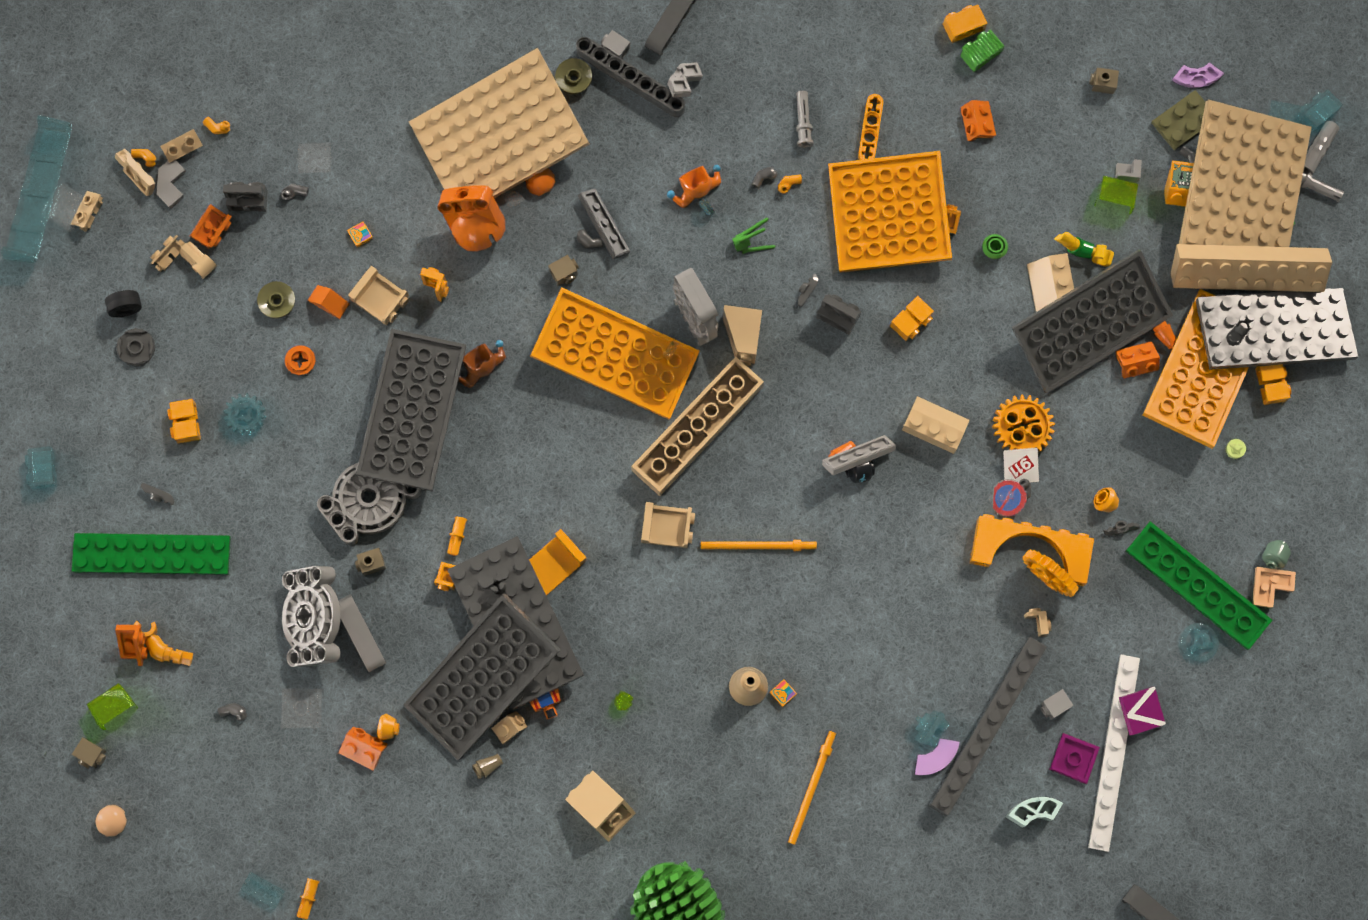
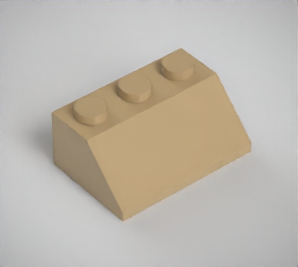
[1027,253,1074,312]
[902,396,969,454]

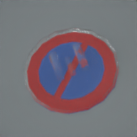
[989,479,1027,517]

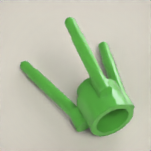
[732,217,775,254]

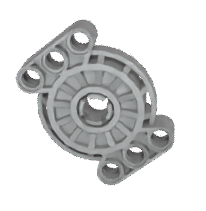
[673,268,718,346]
[317,463,422,546]
[282,566,341,667]

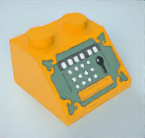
[1164,161,1194,207]

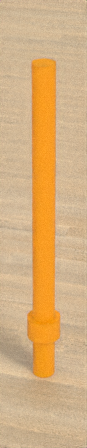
[701,540,817,551]
[788,731,836,845]

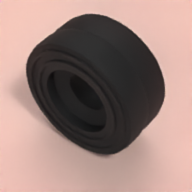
[105,290,142,318]

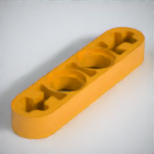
[858,94,883,160]

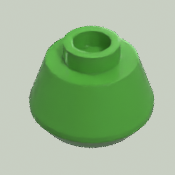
[982,234,1008,259]

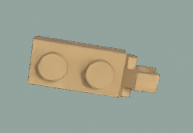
[115,149,155,196]

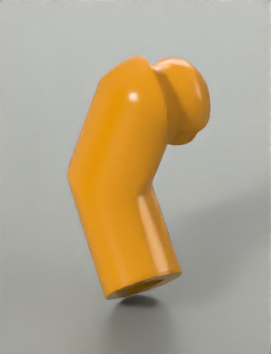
[203,117,230,134]
[131,149,156,167]
[778,174,802,194]

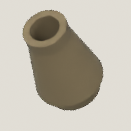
[472,754,503,779]

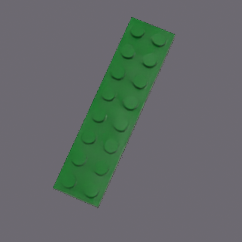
[1125,521,1272,650]
[72,533,231,575]

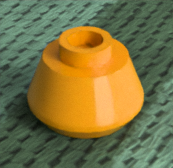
[1094,487,1119,513]
[377,714,400,740]

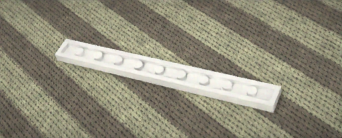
[1088,655,1140,852]

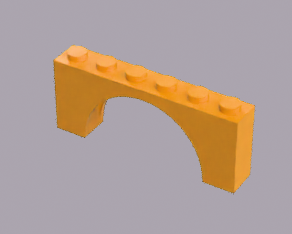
[970,514,1094,586]

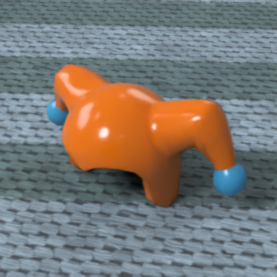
[667,165,721,208]

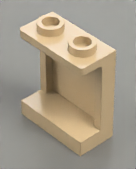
[348,266,409,325]
[641,502,695,548]

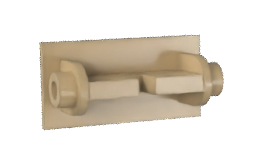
[160,129,203,163]
[71,191,103,232]
[150,235,185,272]

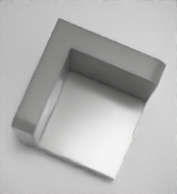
[1115,159,1142,183]

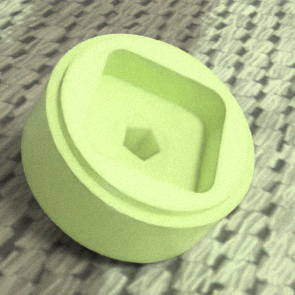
[1226,439,1246,459]

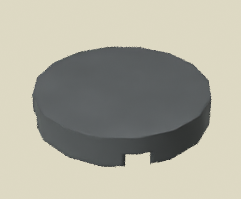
[116,328,156,366]

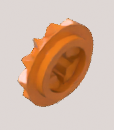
[285,345,316,376]

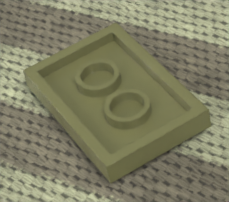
[1151,90,1206,151]

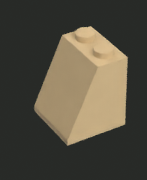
[723,305,762,366]
[565,771,636,842]

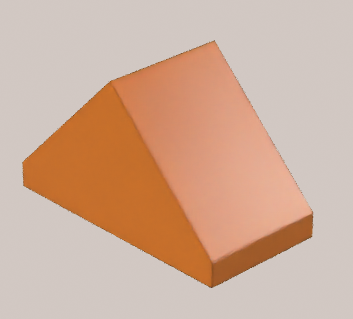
[307,285,350,319]

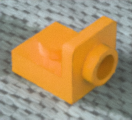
[946,204,961,234]

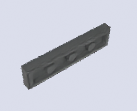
[578,189,630,259]

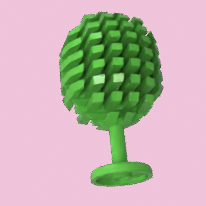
[630,861,725,920]

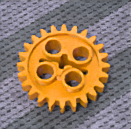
[992,394,1055,452]
[1022,549,1079,597]

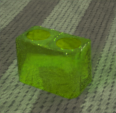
[1094,176,1138,215]
[86,683,138,730]

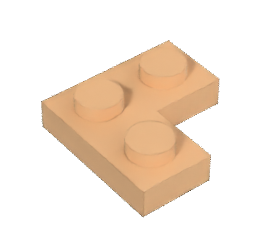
[1252,567,1296,608]

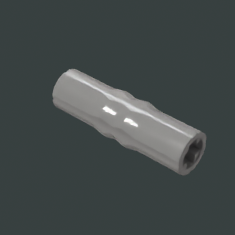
[1303,121,1340,175]

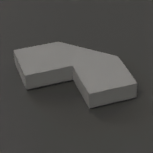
[667,62,703,98]
[157,160,186,209]

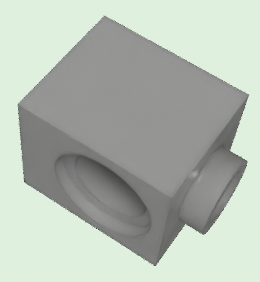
[601,30,630,59]
[1040,689,1074,720]

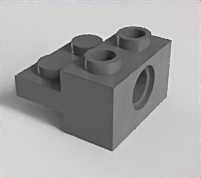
[223,182,268,212]
[816,294,861,335]

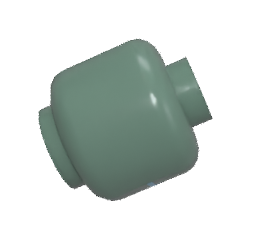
[1262,540,1291,569]

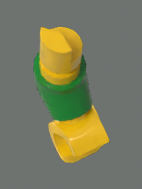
[1054,232,1114,267]

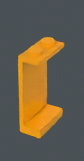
[529,529,587,596]

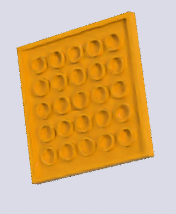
[828,151,952,273]

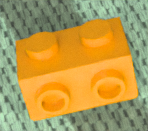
[420,267,449,302]

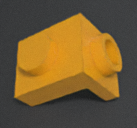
[434,562,456,592]

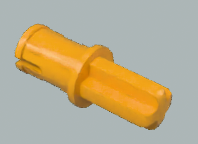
[447,516,467,556]
[297,878,320,919]

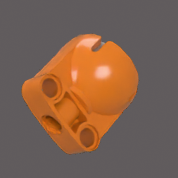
[437,185,506,252]

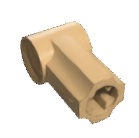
[179,241,217,279]

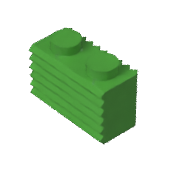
[960,30,1005,72]

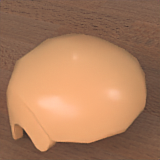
[96,805,127,837]

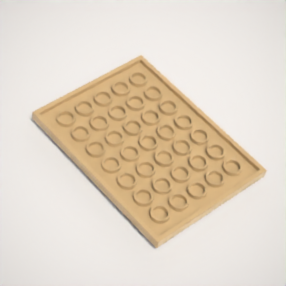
[409,48,590,198]
[1179,100,1311,247]

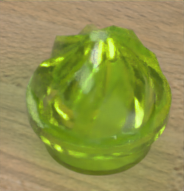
[614,691,634,711]

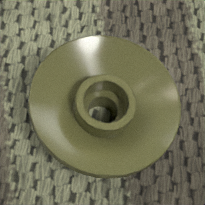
[555,58,592,94]
[257,281,295,318]

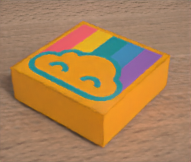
[347,221,373,247]
[769,680,797,707]

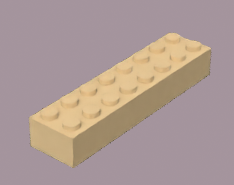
[1171,244,1332,292]
[631,357,764,496]

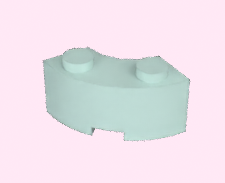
[1005,797,1063,828]

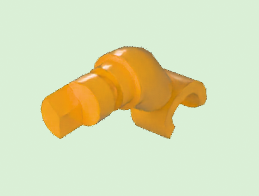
[134,621,193,666]

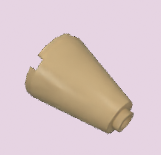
[729,667,768,706]

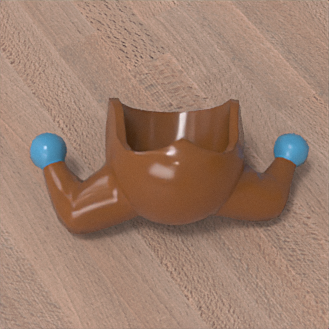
[459,340,506,388]

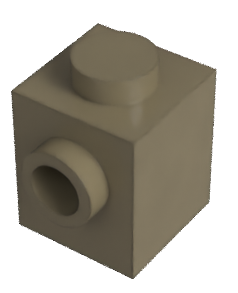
[1089,68,1119,94]
[548,255,579,286]
[355,548,386,576]
[72,737,106,769]

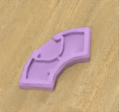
[1172,63,1224,88]
[915,739,960,775]

